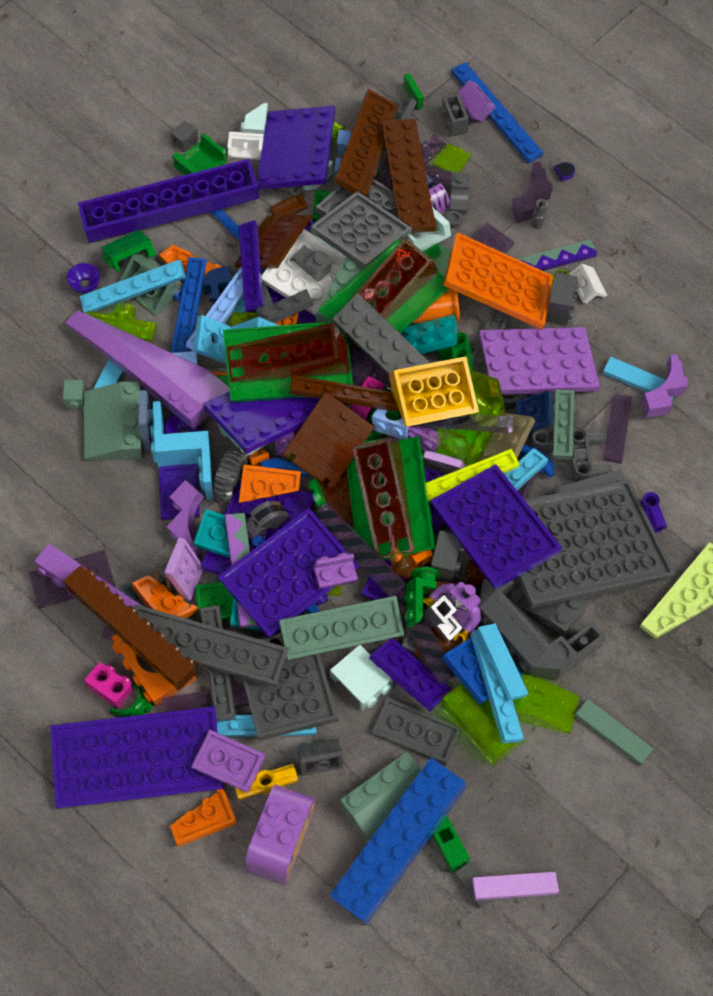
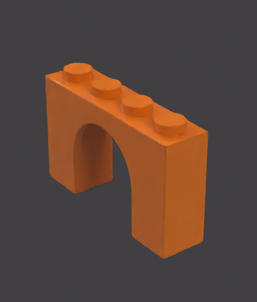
[111,634,197,706]

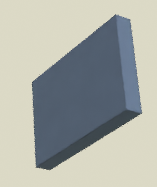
[139,390,152,452]

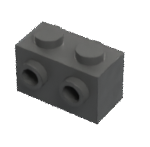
[440,93,469,136]

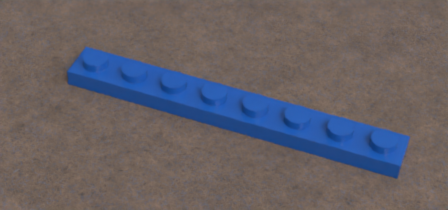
[451,62,543,164]

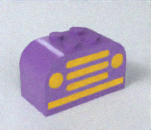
[245,784,316,885]

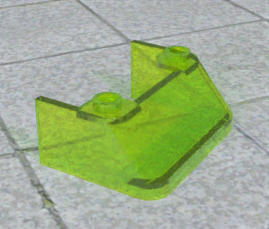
[437,370,505,465]

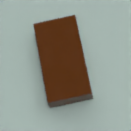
[269,194,308,217]

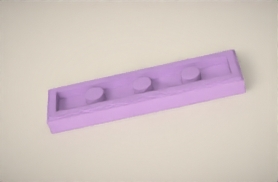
[472,872,559,901]

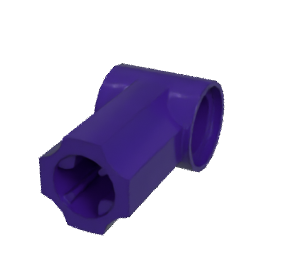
[640,492,667,533]

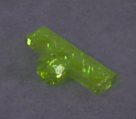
[86,302,158,342]

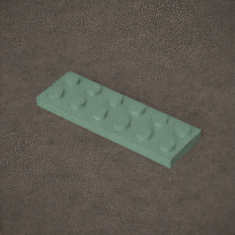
[279,596,404,660]

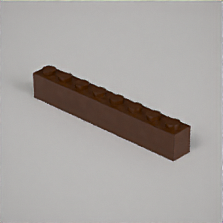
[63,565,196,691]

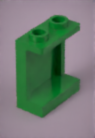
[172,133,227,175]
[101,230,156,273]

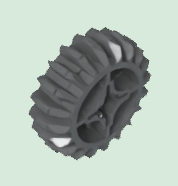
[213,449,248,501]

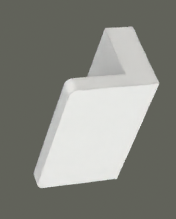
[569,264,607,304]

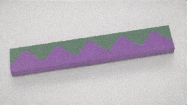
[224,513,257,628]

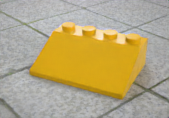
[389,357,479,427]

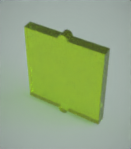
[432,143,472,174]

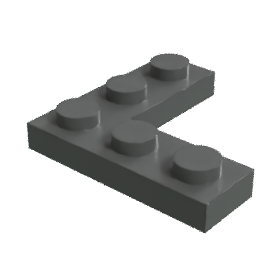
[256,282,314,323]

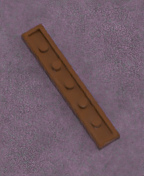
[290,375,400,412]

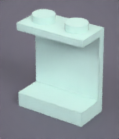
[402,207,451,254]
[330,645,393,711]

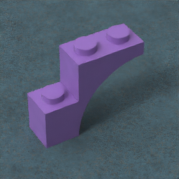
[641,354,688,418]
[167,480,204,556]

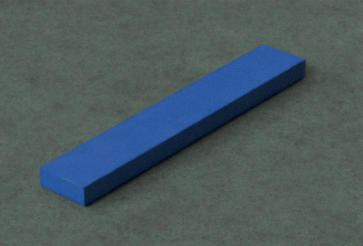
[171,257,207,353]

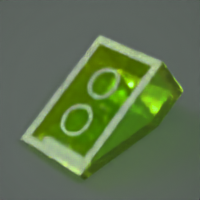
[514,674,579,734]

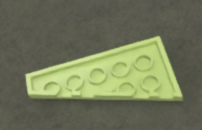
[640,542,713,639]

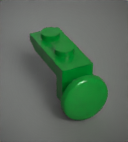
[405,567,440,629]

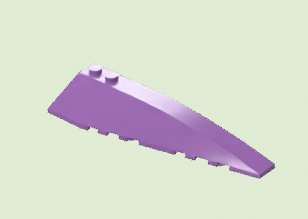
[65,310,230,430]

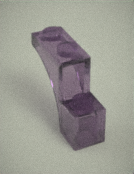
[511,162,553,223]

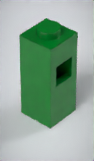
[431,816,470,873]

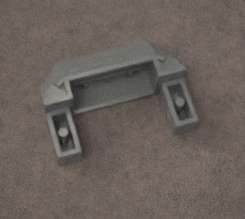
[479,578,606,680]

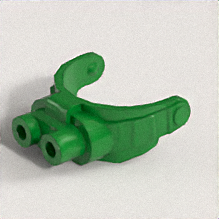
[109,682,152,717]

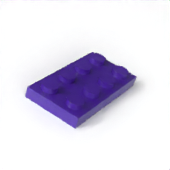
[369,638,452,712]

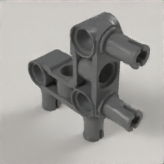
[530,412,612,482]

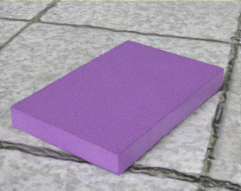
[191,729,266,793]

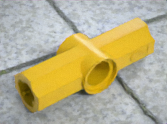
[235,764,299,801]

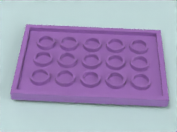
[478,327,600,395]

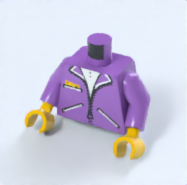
[423,582,481,644]

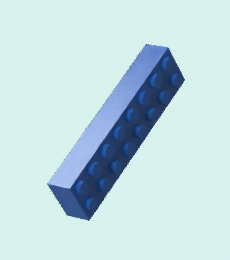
[329,758,467,925]

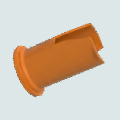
[412,289,460,324]

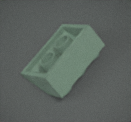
[119,254,183,315]

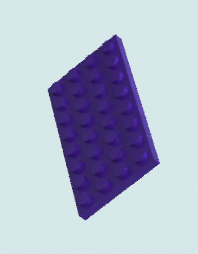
[50,707,223,809]

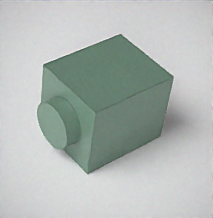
[63,380,86,410]

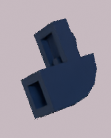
[203,266,231,305]

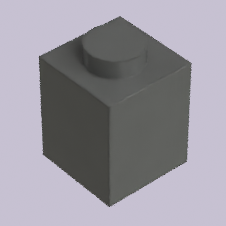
[170,120,198,152]

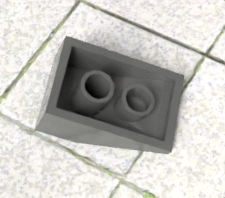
[516,594,588,638]

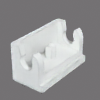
[227,132,264,160]

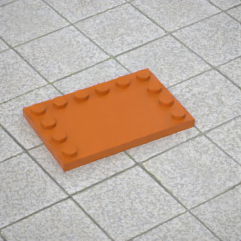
[443,232,553,329]

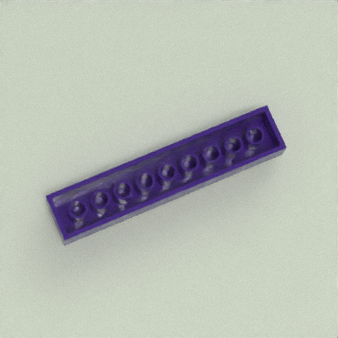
[78,159,260,243]

